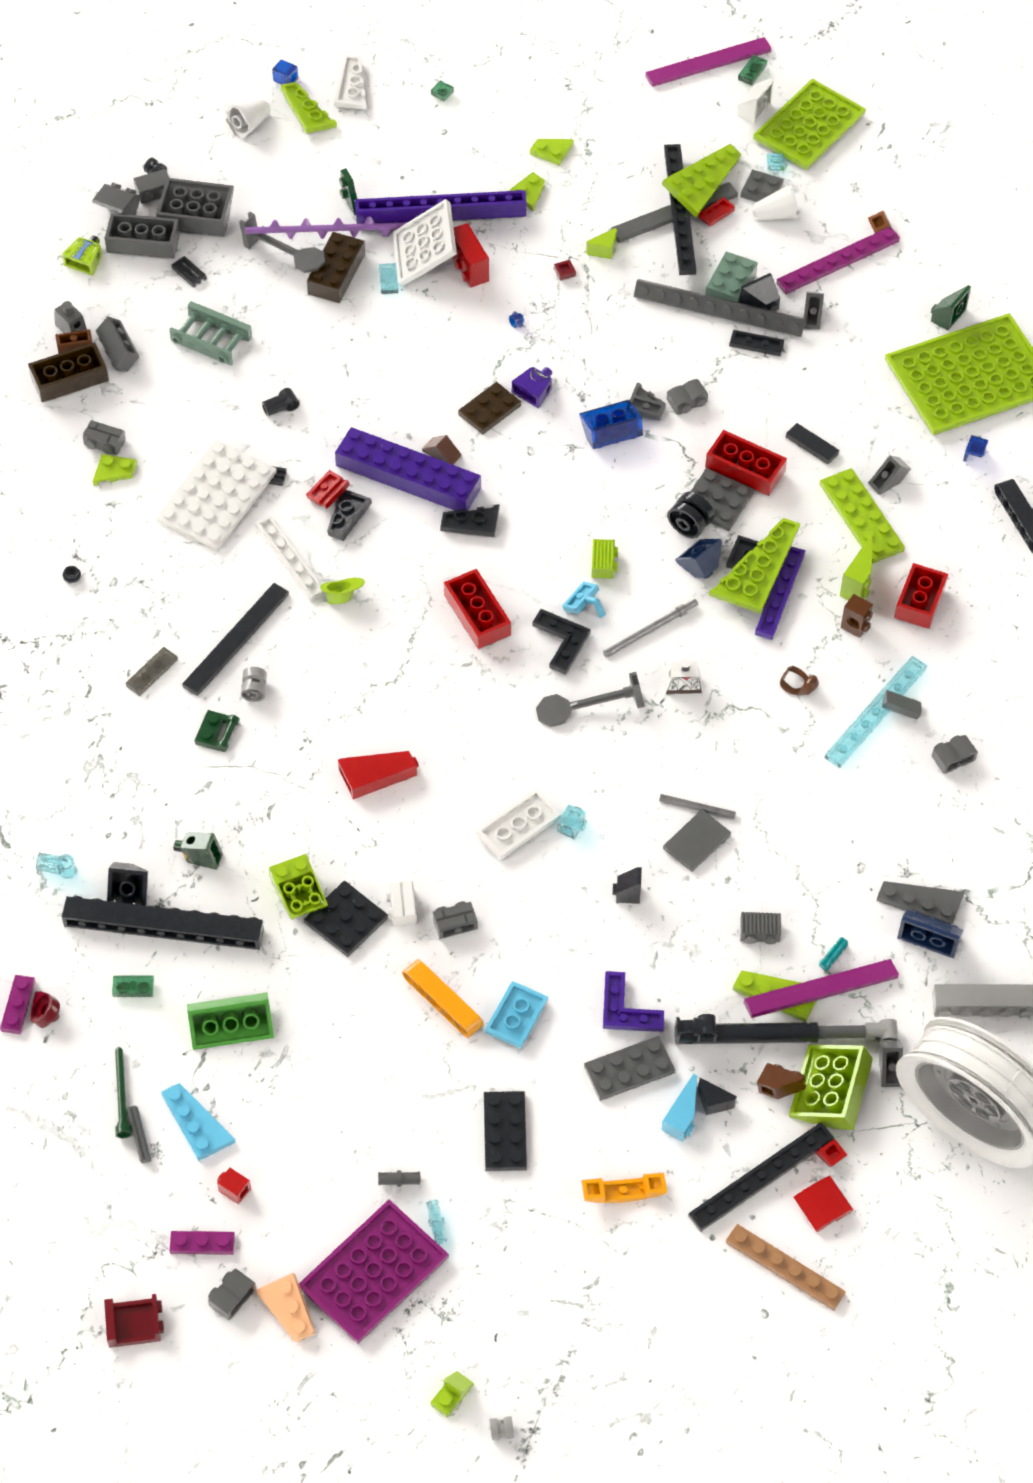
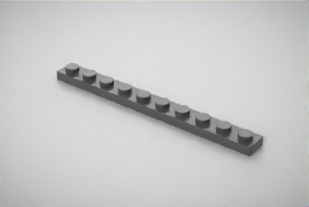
[633,279,806,337]

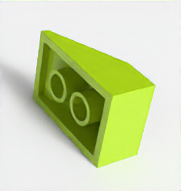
[839,536,873,600]

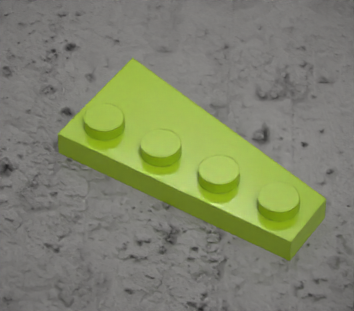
[280,82,337,134]

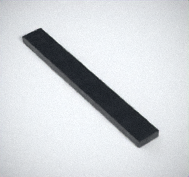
[182,583,289,696]
[688,1122,834,1232]

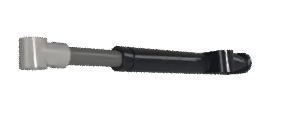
[674,1014,898,1044]

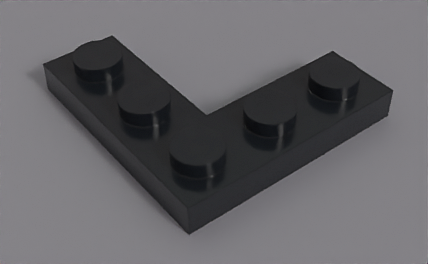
[532,608,591,675]

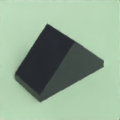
[698,1078,737,1115]

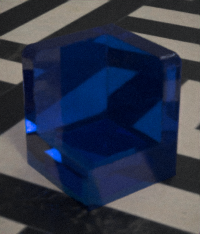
[272,59,298,85]
[963,435,989,462]

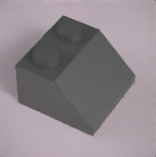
[92,182,142,215]

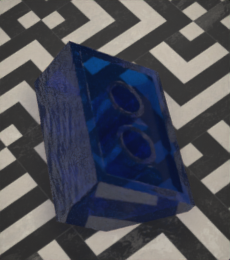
[579,399,643,449]

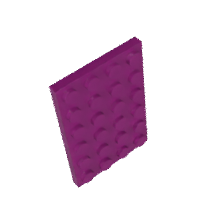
[299,1199,449,1344]

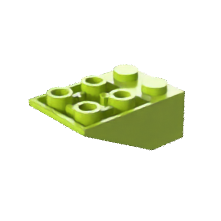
[269,854,328,920]

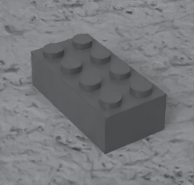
[104,213,180,259]

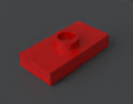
[698,197,735,227]

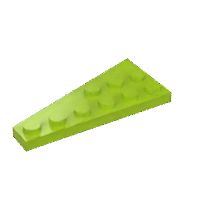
[661,143,742,217]
[709,518,800,614]

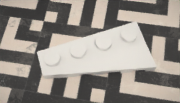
[334,55,367,110]

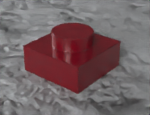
[554,259,576,281]

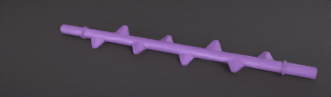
[245,216,408,239]

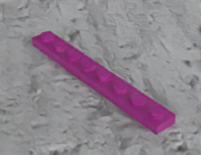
[776,226,900,295]

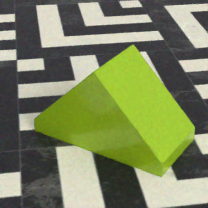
[586,228,617,259]

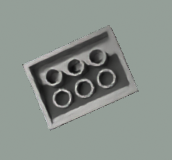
[156,178,234,237]

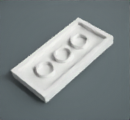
[476,788,561,860]

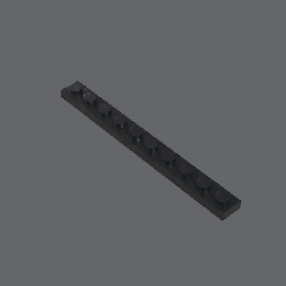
[663,144,697,275]

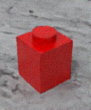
[217,1167,251,1205]

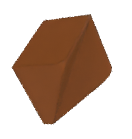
[868,210,892,233]

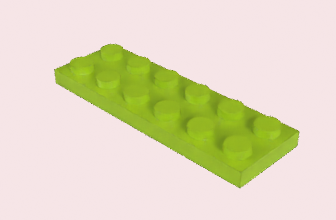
[820,468,905,564]

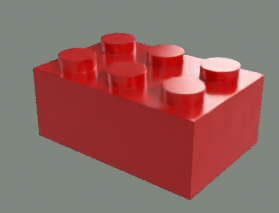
[451,223,489,288]
[894,563,948,629]

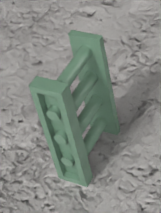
[169,301,252,366]

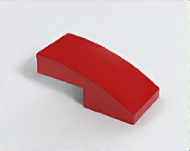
[815,1139,847,1167]

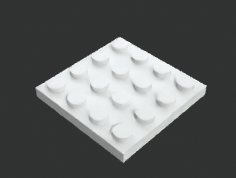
[393,199,457,287]

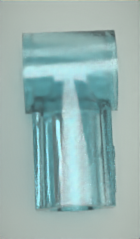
[36,853,77,879]

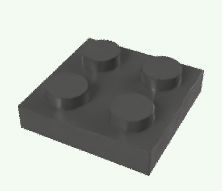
[740,169,784,202]

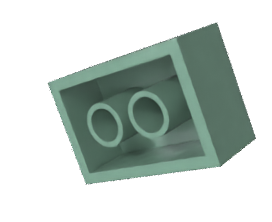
[705,251,758,303]

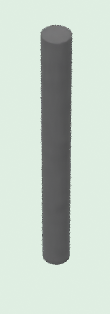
[659,794,736,819]

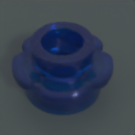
[509,311,524,328]

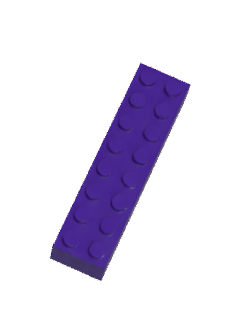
[335,427,481,511]

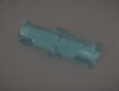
[426,1200,447,1244]

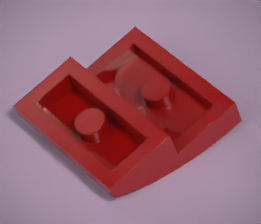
[793,1175,854,1232]

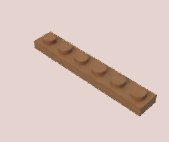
[725,1224,846,1311]

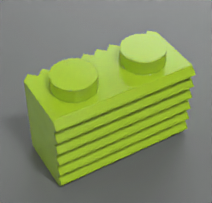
[591,538,618,579]

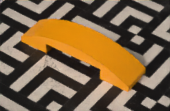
[581,1172,667,1203]

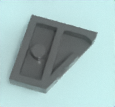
[626,382,666,421]

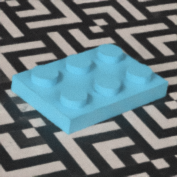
[485,981,548,1049]

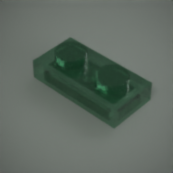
[738,55,768,86]
[112,975,154,997]

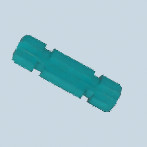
[819,937,849,971]

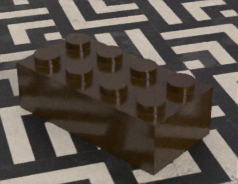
[307,232,365,304]
[28,342,109,402]

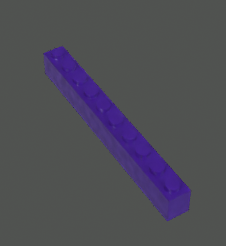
[355,190,527,224]

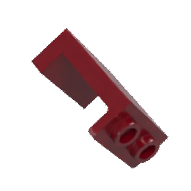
[104,1294,164,1348]

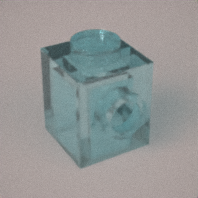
[557,804,587,839]

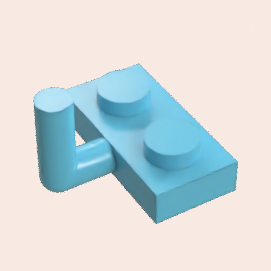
[562,581,606,618]

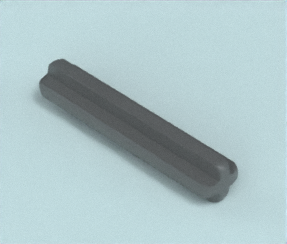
[127,1106,151,1164]

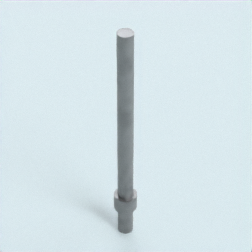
[603,599,699,658]

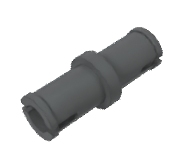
[378,1170,421,1187]

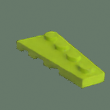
[732,970,817,1022]

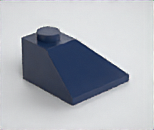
[675,539,722,579]

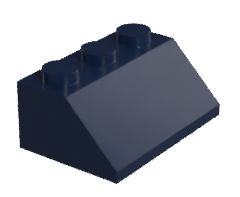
[897,910,964,959]

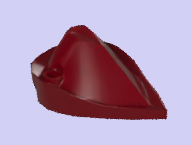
[30,991,60,1028]

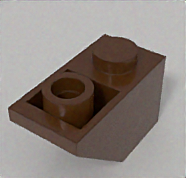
[757,1062,807,1099]

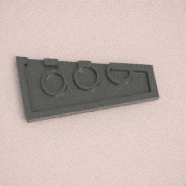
[876,881,965,925]

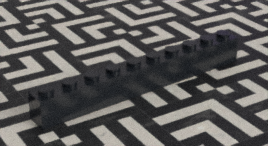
[61,896,264,950]

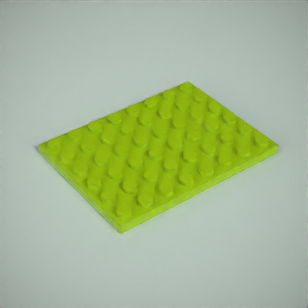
[885,313,1033,435]

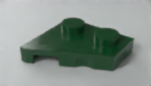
[339,168,357,216]

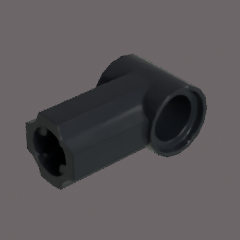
[261,388,300,416]

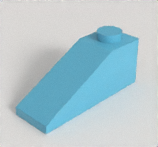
[661,1073,697,1142]

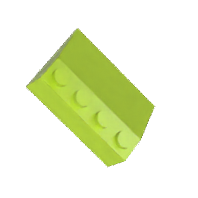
[789,1045,873,1130]

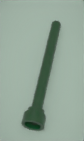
[115,1047,132,1139]

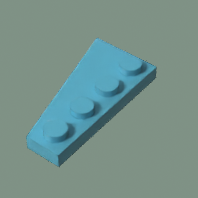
[161,1083,236,1161]

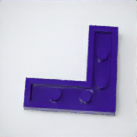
[602,971,664,1032]

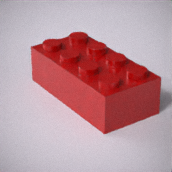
[705,429,787,496]
[444,568,511,649]

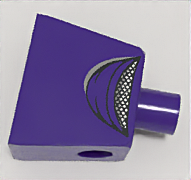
[511,367,553,409]

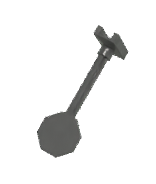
[239,212,325,273]
[536,672,645,727]

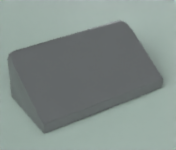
[882,690,922,720]

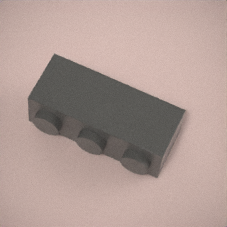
[95,316,140,372]

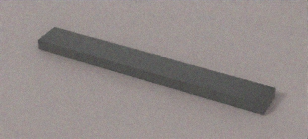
[611,182,738,243]

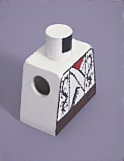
[665,658,702,694]

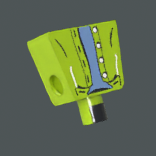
[62,235,102,276]

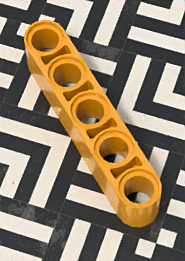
[402,959,484,1038]

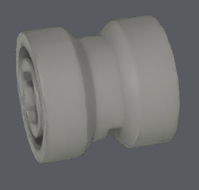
[489,1416,514,1441]

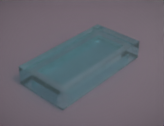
[379,263,398,294]

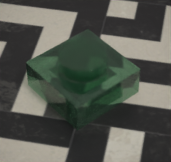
[431,80,454,101]

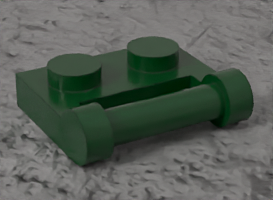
[194,710,240,752]

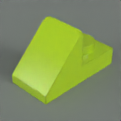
[430,1371,474,1418]

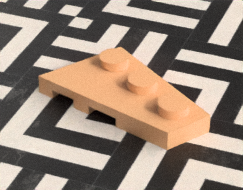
[255,1273,316,1342]

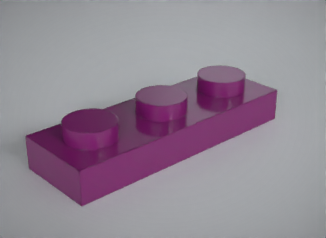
[0,975,36,1035]
[169,1231,235,1255]

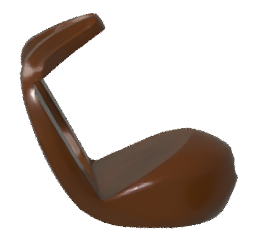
[780,665,819,695]

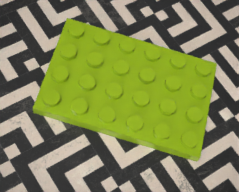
[753,78,866,170]

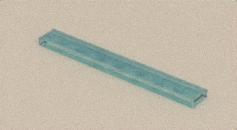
[824,656,928,768]

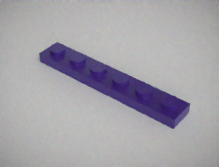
[755,546,806,640]

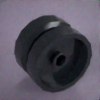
[667,491,715,539]

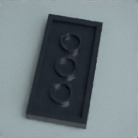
[484,1091,527,1171]

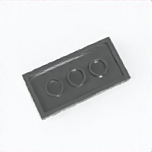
[584,1036,675,1101]

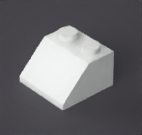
[737,79,774,124]

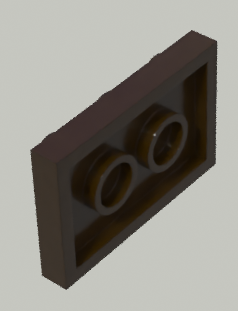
[458,381,521,435]

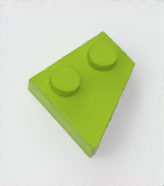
[530,139,574,166]
[509,172,545,211]
[92,454,137,486]

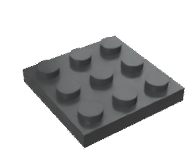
[690,468,754,531]

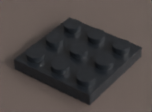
[304,880,388,958]

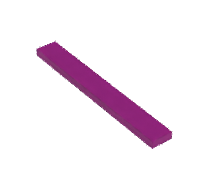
[645,37,771,87]
[743,959,899,1018]

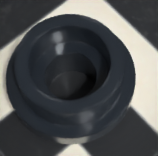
[62,565,81,583]

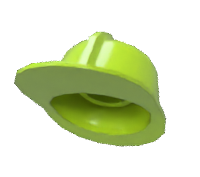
[320,577,365,605]

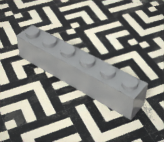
[932,984,1033,1017]

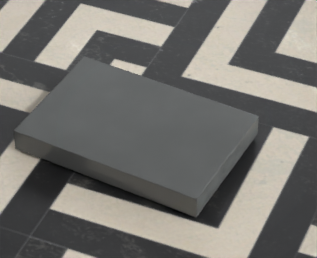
[663,809,731,872]

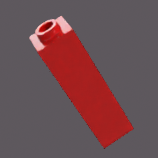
[337,751,419,800]

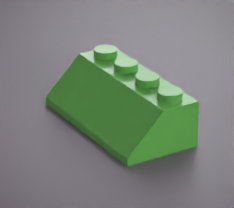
[187,992,274,1050]

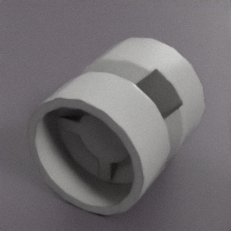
[241,666,267,702]

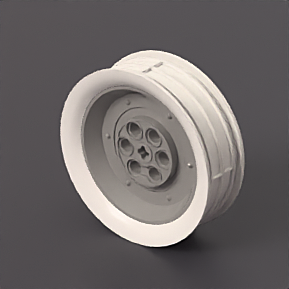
[896,1017,1033,1168]

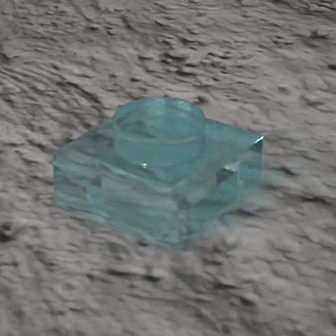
[767,154,785,171]

